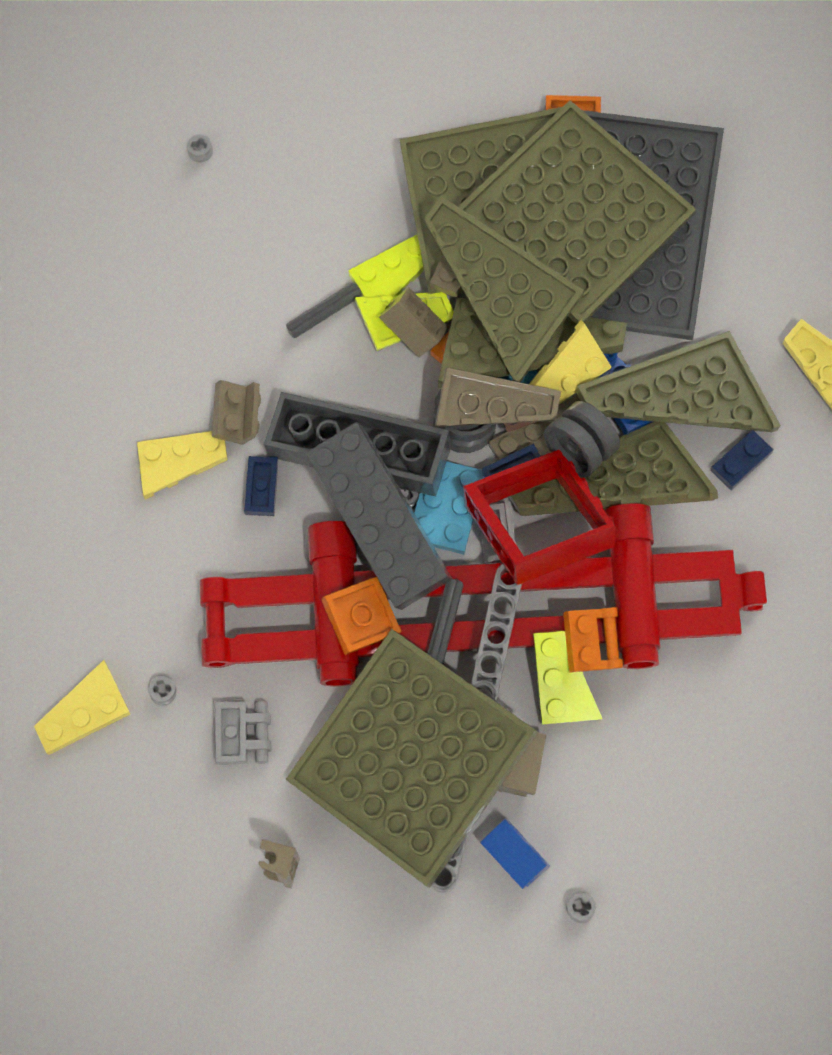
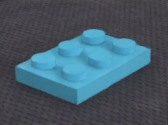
[414,461,484,555]

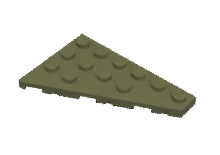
[424,196,584,383]
[438,297,627,388]
[575,331,781,433]
[508,422,718,516]

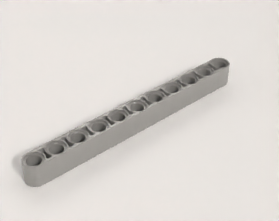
[432,564,522,893]

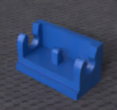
[480,819,550,889]

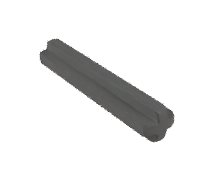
[286,282,362,338]
[428,579,464,665]

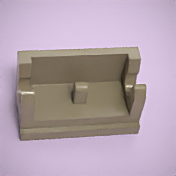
[379,287,448,357]
[498,732,547,797]
[259,839,300,888]

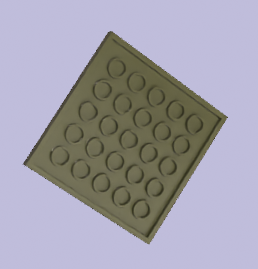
[458,100,696,324]
[399,107,562,294]
[285,629,538,888]

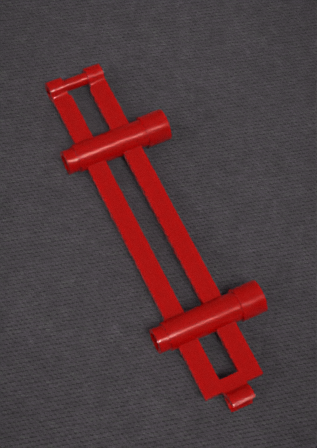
[200,503,767,687]

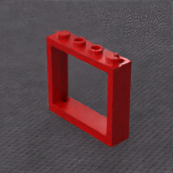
[463,449,618,585]

